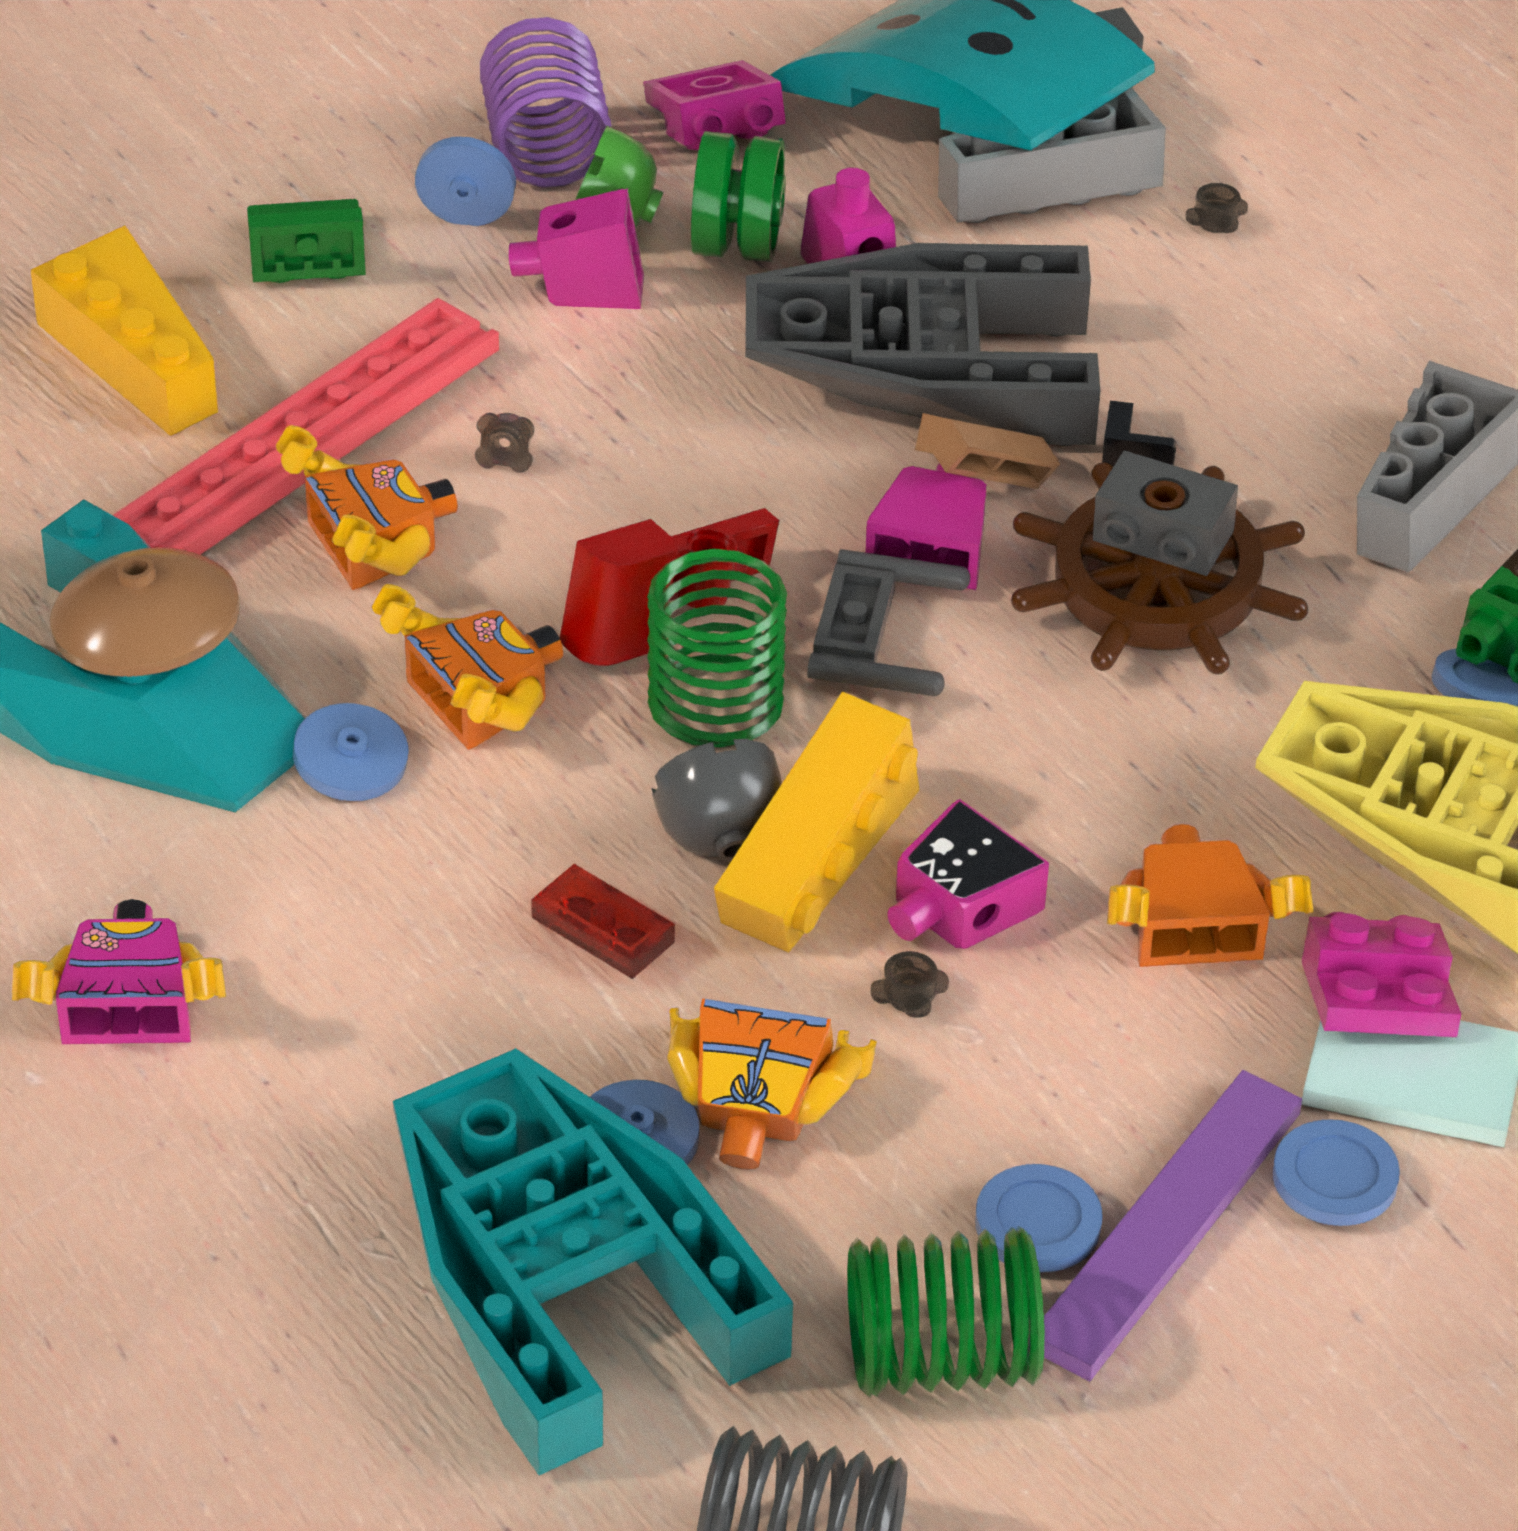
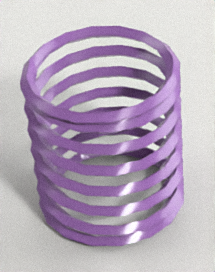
[480,17,612,188]

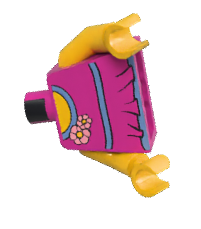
[12,899,226,1044]

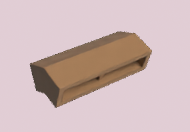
[915,413,1061,489]

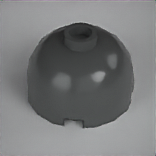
[652,739,782,861]

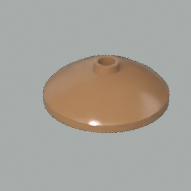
[50,547,240,677]

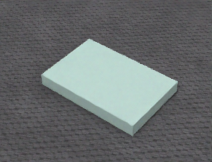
[1301,1020,1518,1147]

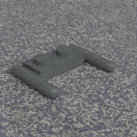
[807,549,970,696]

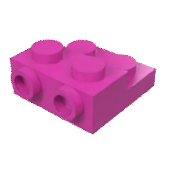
[643,60,786,150]
[1302,912,1462,1037]

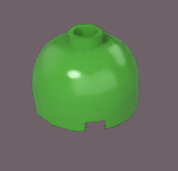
[575,126,664,228]

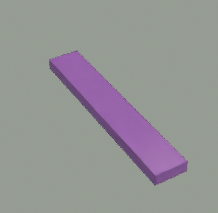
[1028,1070,1302,1382]

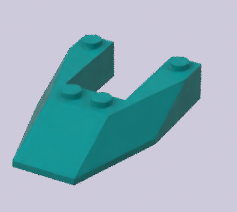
[0,499,306,812]
[393,1048,793,1476]

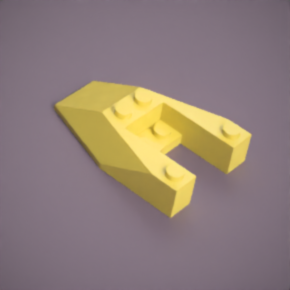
[1255,681,1518,954]

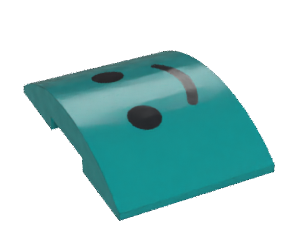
[770,0,1155,151]

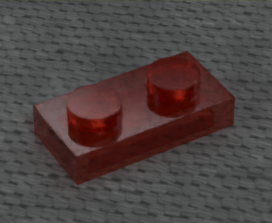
[531,864,675,979]

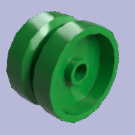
[691,131,786,262]

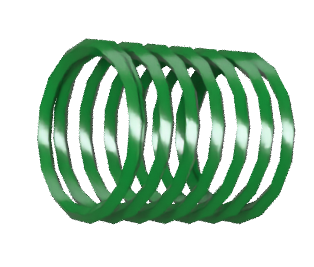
[647,549,787,748]
[847,1226,1045,1397]

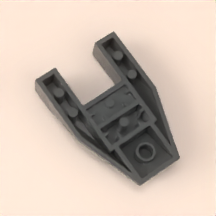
[745,243,1101,446]

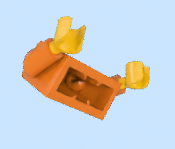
[1107,824,1313,967]

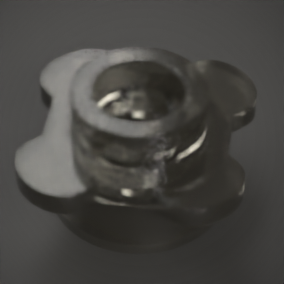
[1185,183,1248,233]
[475,413,535,473]
[870,951,949,1018]

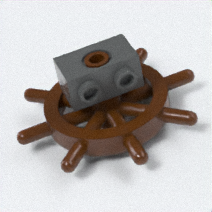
[1011,450,1308,675]

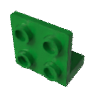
[247,199,366,283]

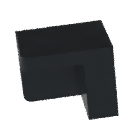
[1102,400,1176,467]

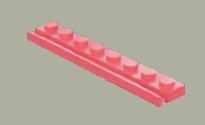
[113,298,499,555]

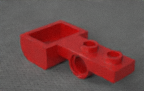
[559,508,780,666]

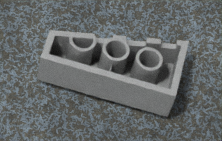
[938,87,1166,223]
[1357,361,1518,573]

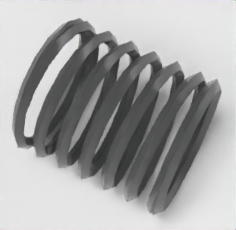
[697,1426,908,1531]

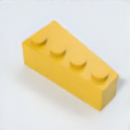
[31,225,218,436]
[713,691,920,953]

